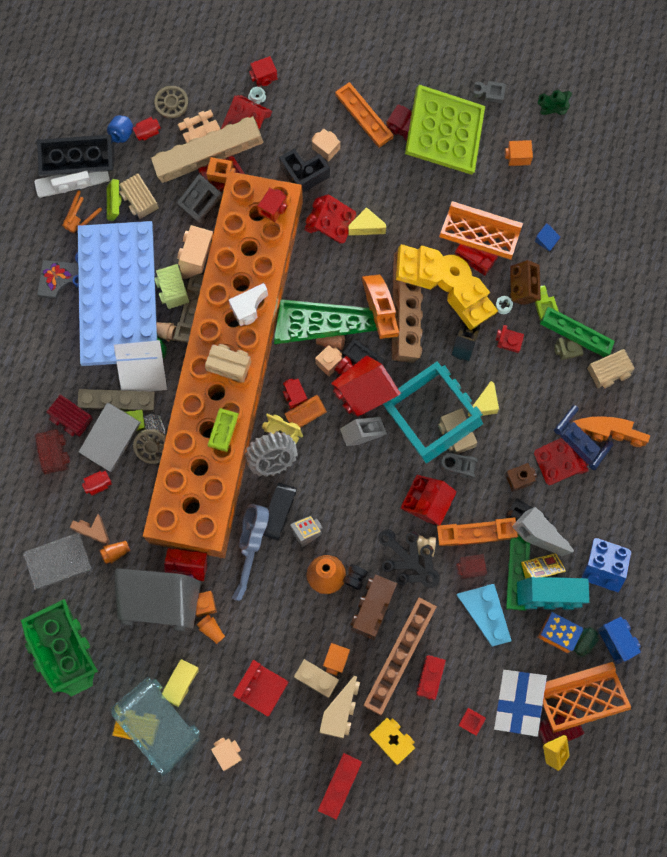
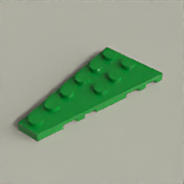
[274,300,377,344]

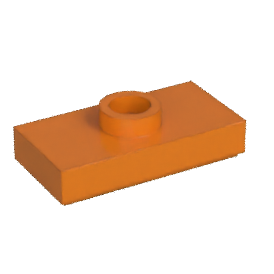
[285,395,327,428]

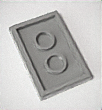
[79,403,141,472]

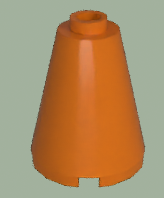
[307,555,346,594]

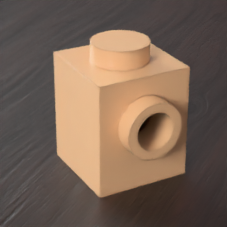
[312,129,340,162]
[315,345,342,376]
[211,737,242,771]

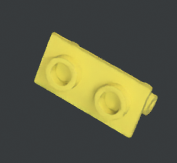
[262,414,303,444]

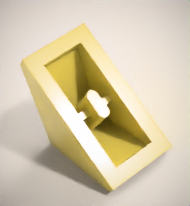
[349,207,386,235]
[468,381,499,417]

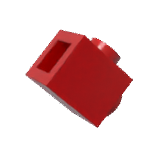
[249,56,278,86]
[258,187,288,222]

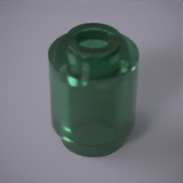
[573,627,600,658]

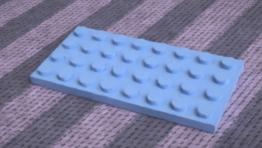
[78,221,157,366]

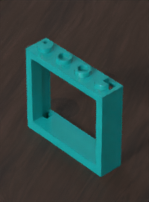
[383,361,483,464]

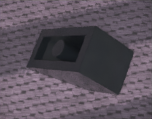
[451,322,481,361]

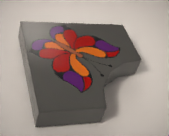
[37,260,79,299]

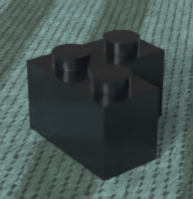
[279,148,330,193]

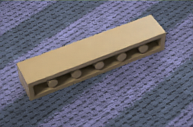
[151,117,264,183]

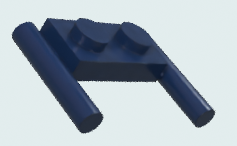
[554,405,614,470]

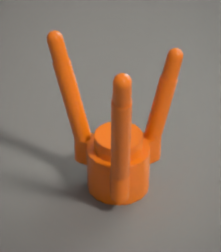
[62,190,102,234]

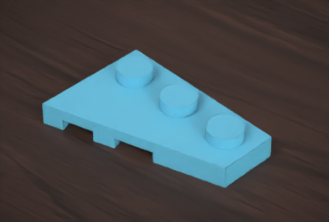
[456,584,511,647]

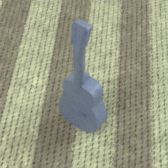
[232,504,269,601]

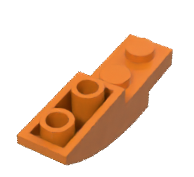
[362,274,399,339]
[572,417,650,447]

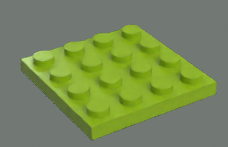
[405,85,485,175]

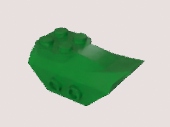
[21,599,98,696]

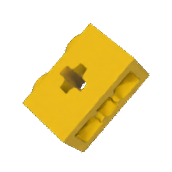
[369,718,415,765]

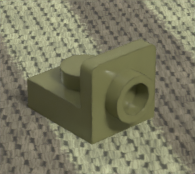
[554,337,583,360]

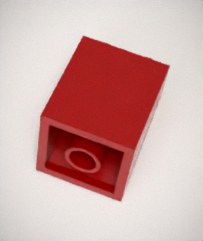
[331,355,401,417]

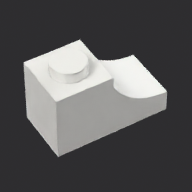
[229,283,268,326]

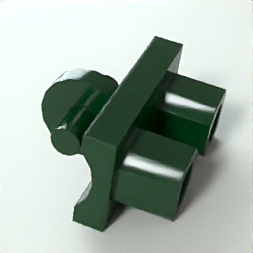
[537,90,572,115]

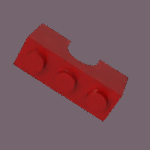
[318,753,362,820]

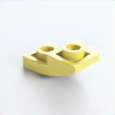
[161,659,199,707]

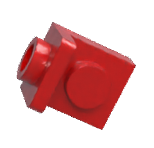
[495,325,524,353]

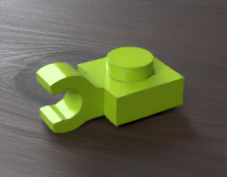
[535,285,559,320]

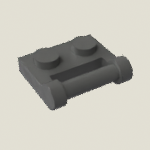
[177,174,223,224]

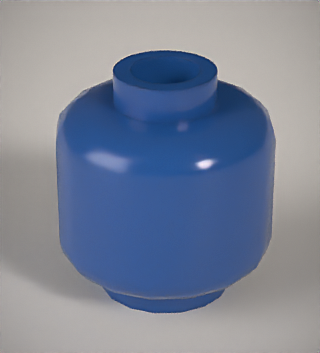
[107,115,133,143]

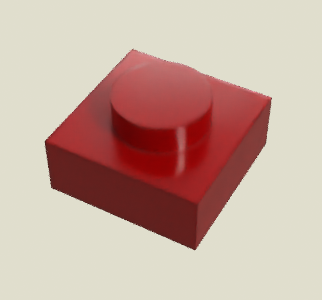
[458,708,486,736]

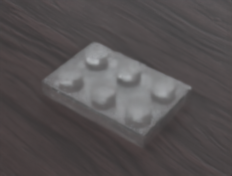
[23,532,92,590]

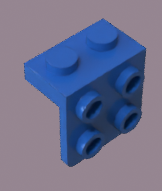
[581,538,631,593]

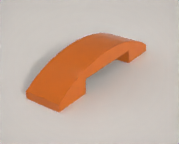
[437,518,518,546]

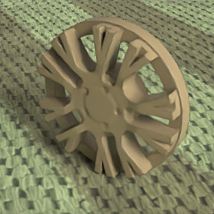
[154,86,188,118]
[133,429,166,464]

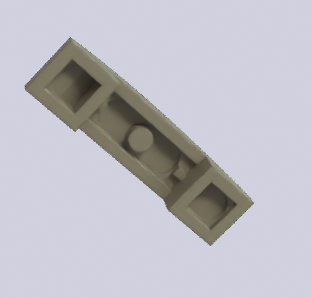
[174,274,204,343]

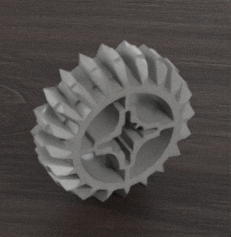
[245,431,298,477]

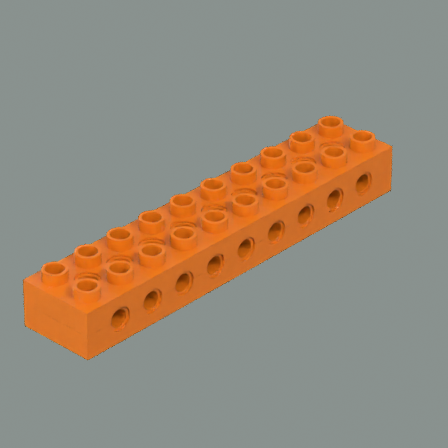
[143,171,303,559]

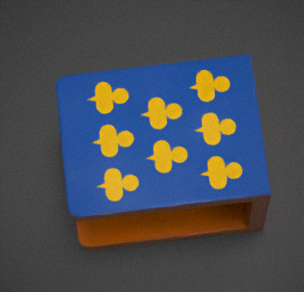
[537,612,583,653]

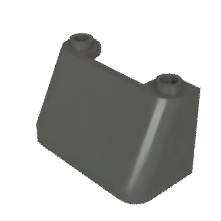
[114,569,201,632]

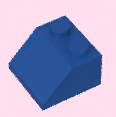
[597,617,641,665]

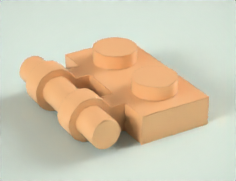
[178,110,221,143]

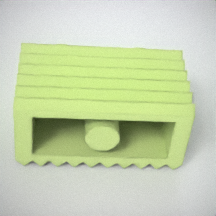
[155,264,189,309]

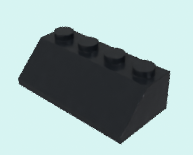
[37,134,115,176]

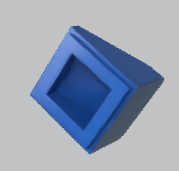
[534,223,560,252]

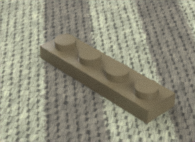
[77,389,155,412]

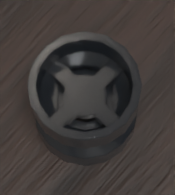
[343,564,368,590]

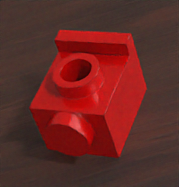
[283,379,308,410]

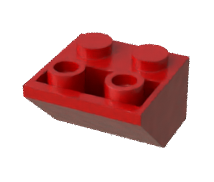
[400,475,457,526]

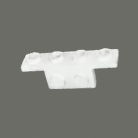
[34,171,110,198]

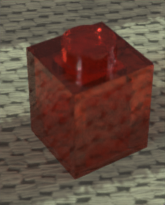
[456,554,487,579]

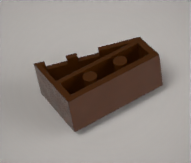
[350,574,397,640]

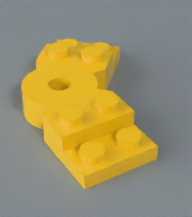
[396,244,498,330]

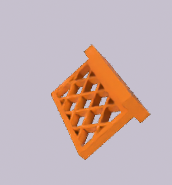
[439,201,523,259]
[542,662,631,733]

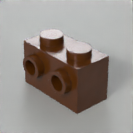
[510,260,541,305]

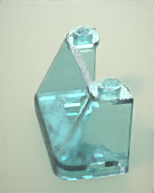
[111,677,201,776]

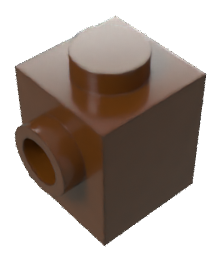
[505,463,537,492]

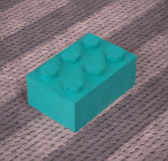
[517,577,590,610]

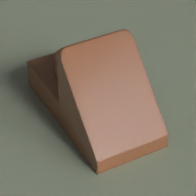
[70,514,110,545]

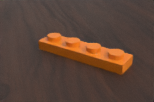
[335,82,394,148]

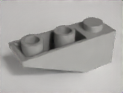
[512,507,574,556]

